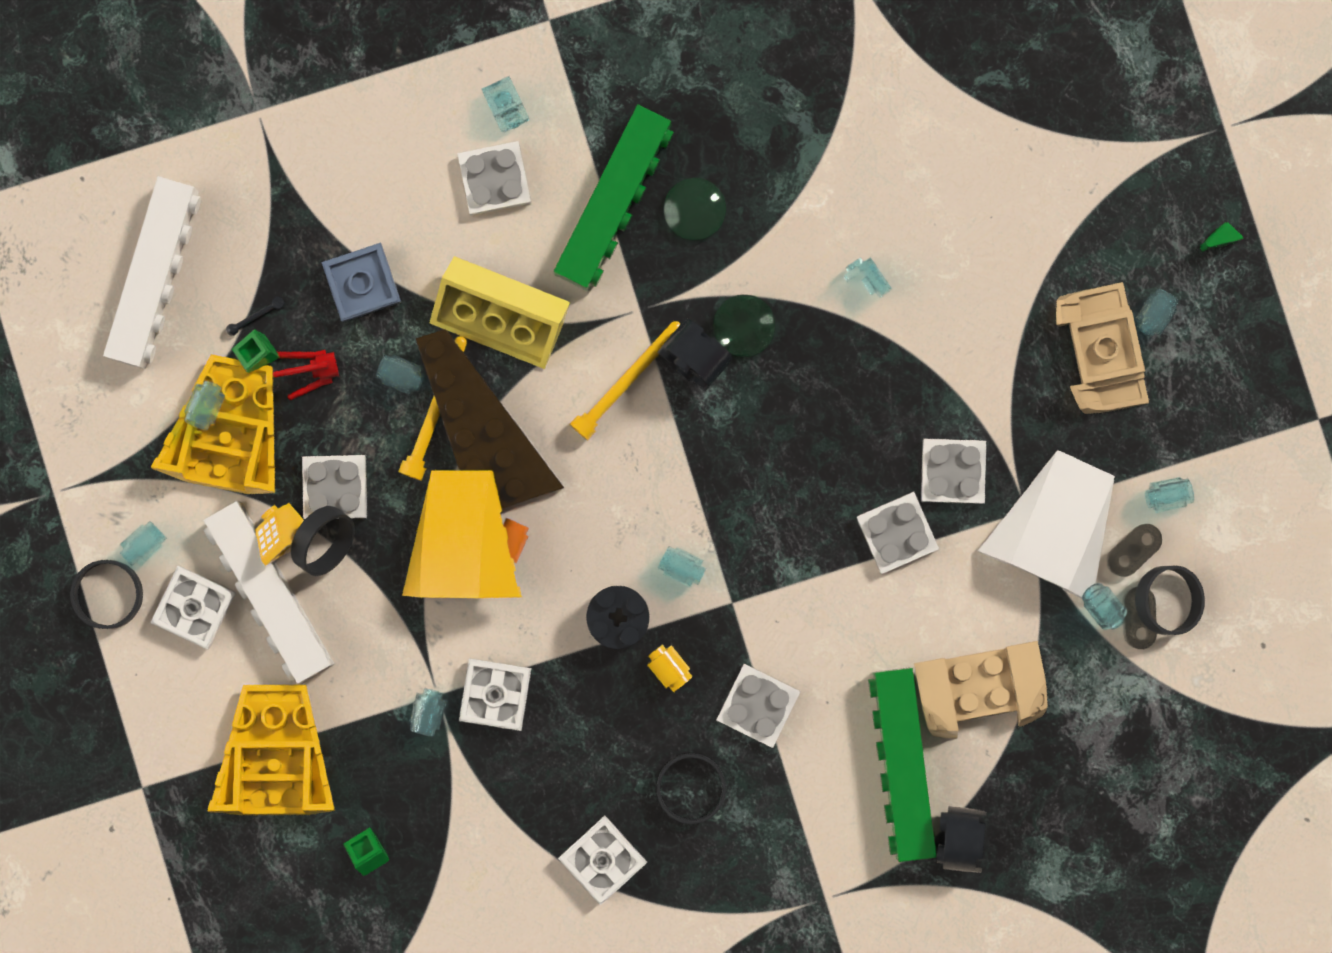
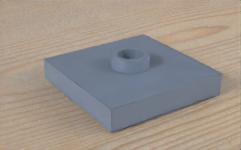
[321,242,401,322]

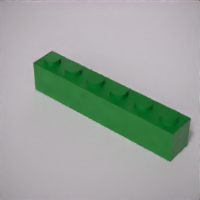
[553,105,674,292]
[868,667,936,862]

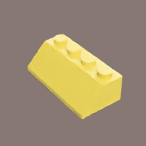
[429,256,570,369]

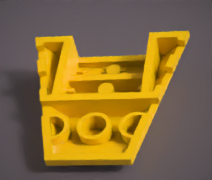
[151,354,275,494]
[402,471,522,598]
[207,685,335,815]

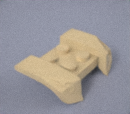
[1056,282,1149,414]
[914,641,1047,739]

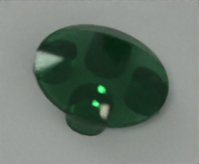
[664,178,726,240]
[713,294,775,357]

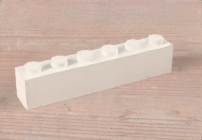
[103,176,201,369]
[204,501,334,684]

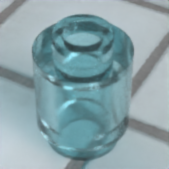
[1134,289,1179,337]
[376,355,425,395]
[184,381,225,430]
[1145,477,1194,513]
[119,521,167,567]
[658,546,707,588]
[1082,583,1127,630]
[409,688,447,737]

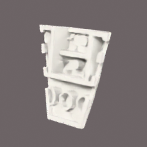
[978,450,1115,603]

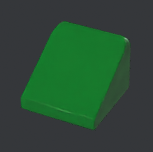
[1200,222,1244,251]
[232,329,280,373]
[344,828,389,876]

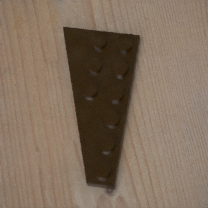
[416,329,564,509]

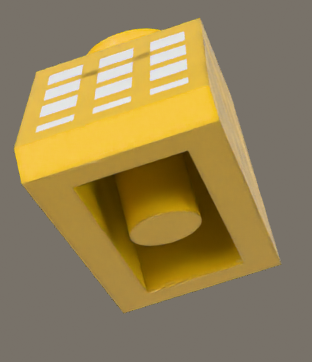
[255,503,304,566]

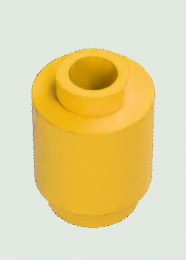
[647,644,693,692]

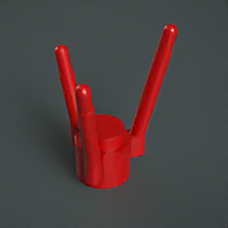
[272,350,339,400]

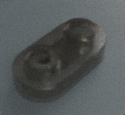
[1107,524,1162,577]
[1122,587,1157,649]

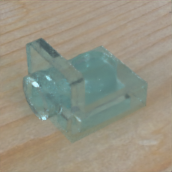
[481,76,529,132]
[843,257,892,298]

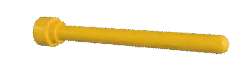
[570,321,680,441]
[398,336,467,481]

